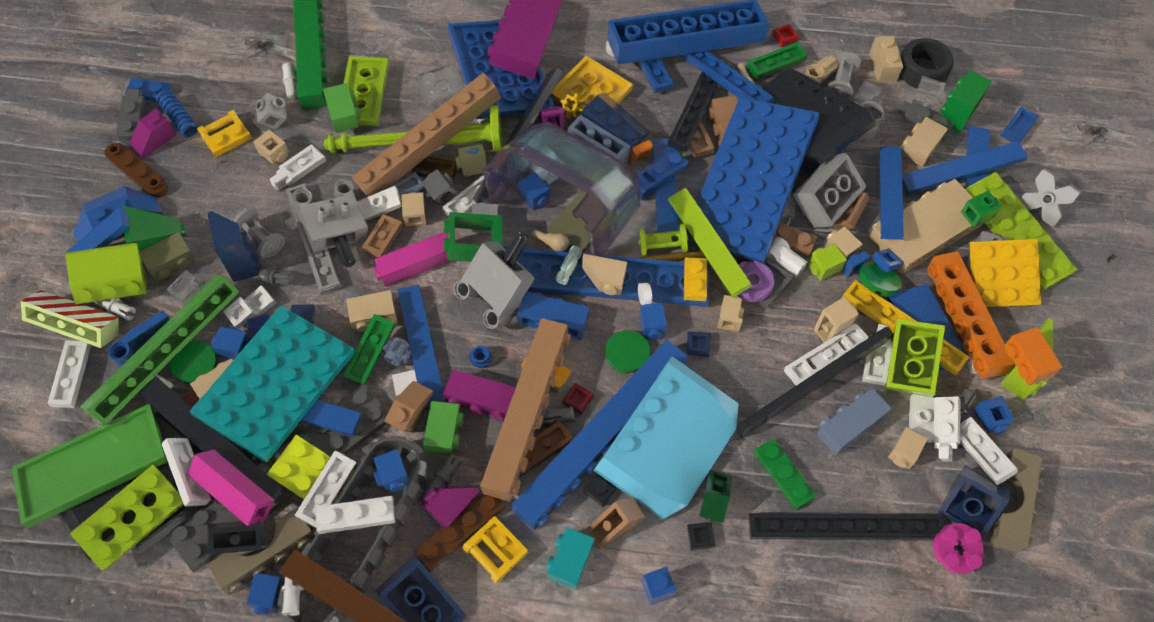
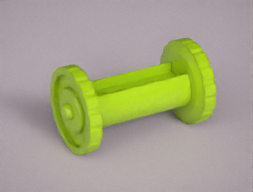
[638,224,688,257]

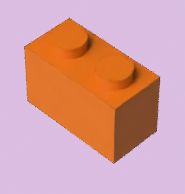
[1004,327,1063,386]

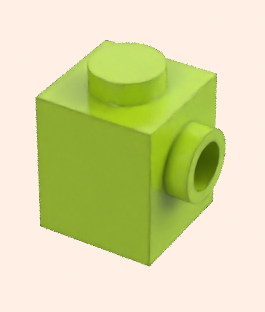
[809,243,847,281]

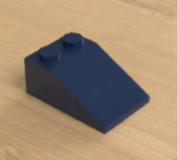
[375,556,466,622]

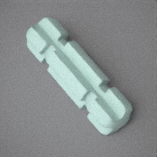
[556,245,582,285]

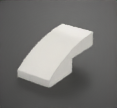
[223,285,277,328]

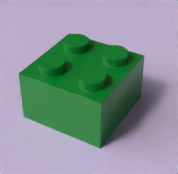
[940,70,992,132]

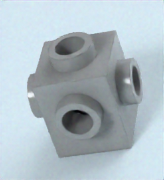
[255,93,287,130]

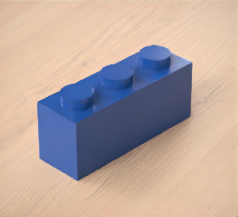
[517,292,589,340]

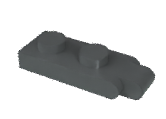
[116,89,145,140]
[898,101,954,141]

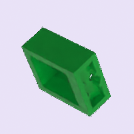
[443,212,502,262]

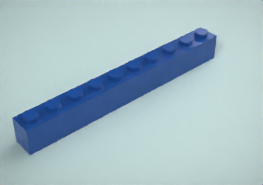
[512,340,688,530]

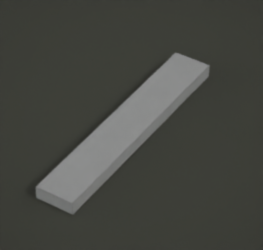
[285,183,342,296]

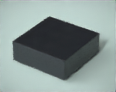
[687,522,716,551]

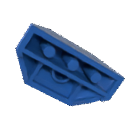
[74,186,164,242]

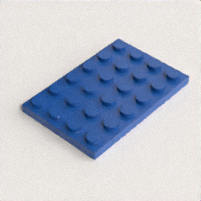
[448,20,554,120]

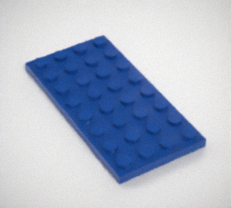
[686,97,819,263]

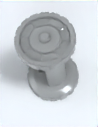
[827,52,861,99]
[233,208,285,258]

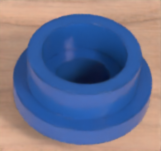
[469,346,492,368]

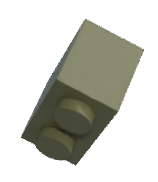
[139,232,196,282]

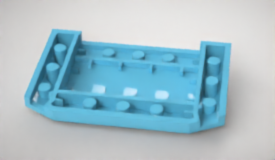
[594,356,739,519]

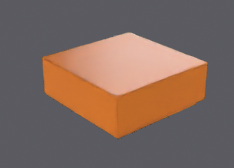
[629,140,653,163]

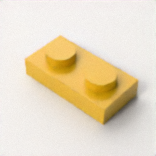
[684,257,707,301]

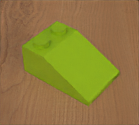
[999,318,1053,400]

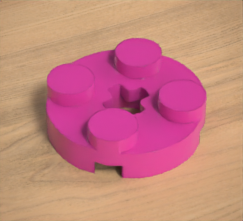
[933,523,984,574]

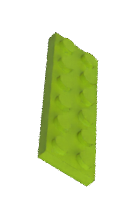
[965,172,1077,292]

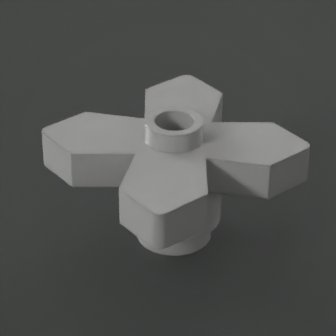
[1020,169,1081,226]

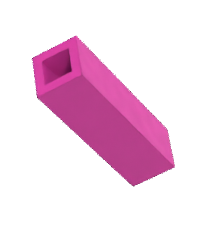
[373,232,450,287]
[188,450,274,526]

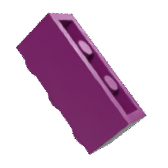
[444,369,516,422]

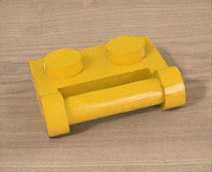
[197,110,252,157]
[462,516,528,584]

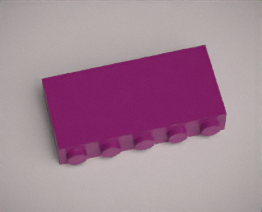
[487,0,562,79]

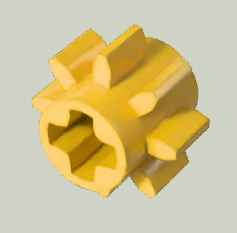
[560,94,585,119]

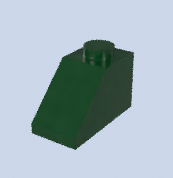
[699,470,732,523]

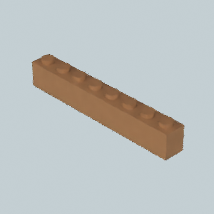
[352,73,501,197]
[480,318,571,502]

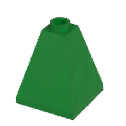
[120,206,186,262]

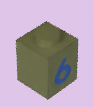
[455,144,488,177]

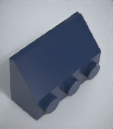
[581,92,650,154]
[207,211,261,282]

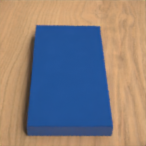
[886,284,967,370]

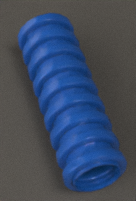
[156,90,198,138]

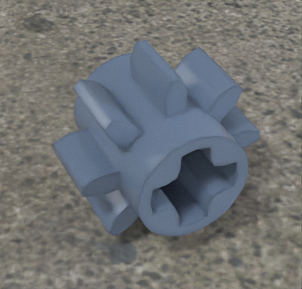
[382,337,411,366]

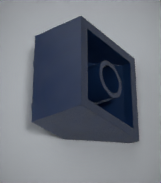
[938,465,1010,539]

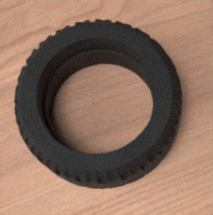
[900,38,954,90]

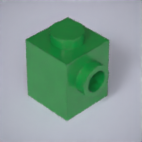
[961,190,1002,228]

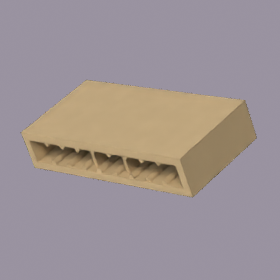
[869,179,984,275]

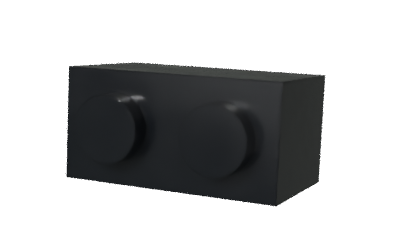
[207,521,262,555]

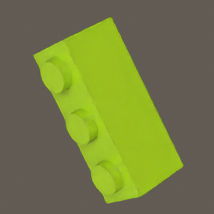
[65,243,147,304]

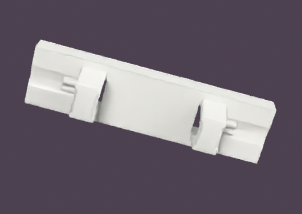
[784,323,869,385]

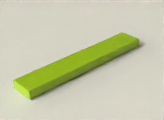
[667,187,752,298]

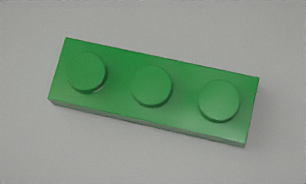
[747,42,808,80]
[343,314,396,385]
[753,438,817,510]

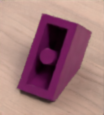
[539,106,564,141]
[129,109,176,158]
[420,485,480,527]

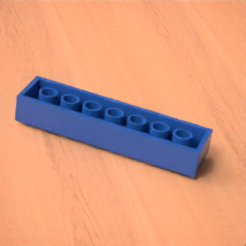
[607,0,769,64]

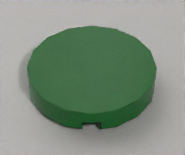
[858,261,902,296]
[605,330,650,374]
[170,341,218,385]

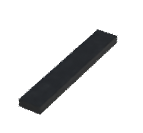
[667,71,718,152]

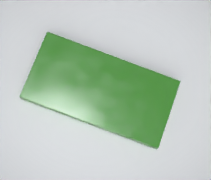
[12,404,168,529]

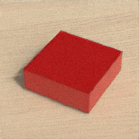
[772,24,799,48]

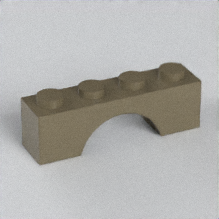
[990,448,1044,553]
[207,508,315,595]

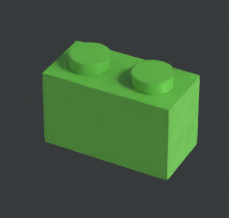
[323,83,361,133]
[423,401,464,456]

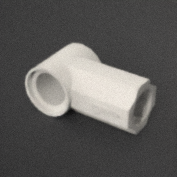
[767,237,808,278]

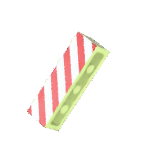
[21,290,119,348]

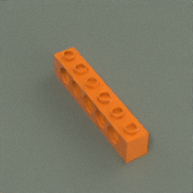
[928,251,1015,380]

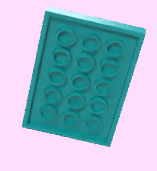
[189,306,355,463]

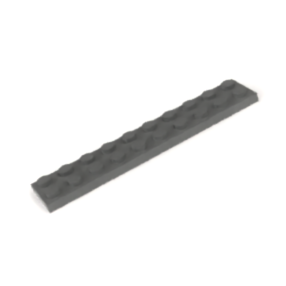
[166,384,388,573]

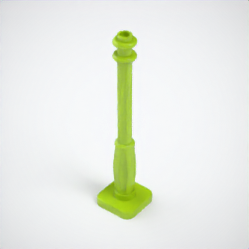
[324,105,503,156]

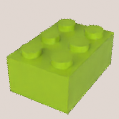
[885,319,945,397]

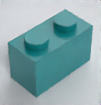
[545,528,595,590]

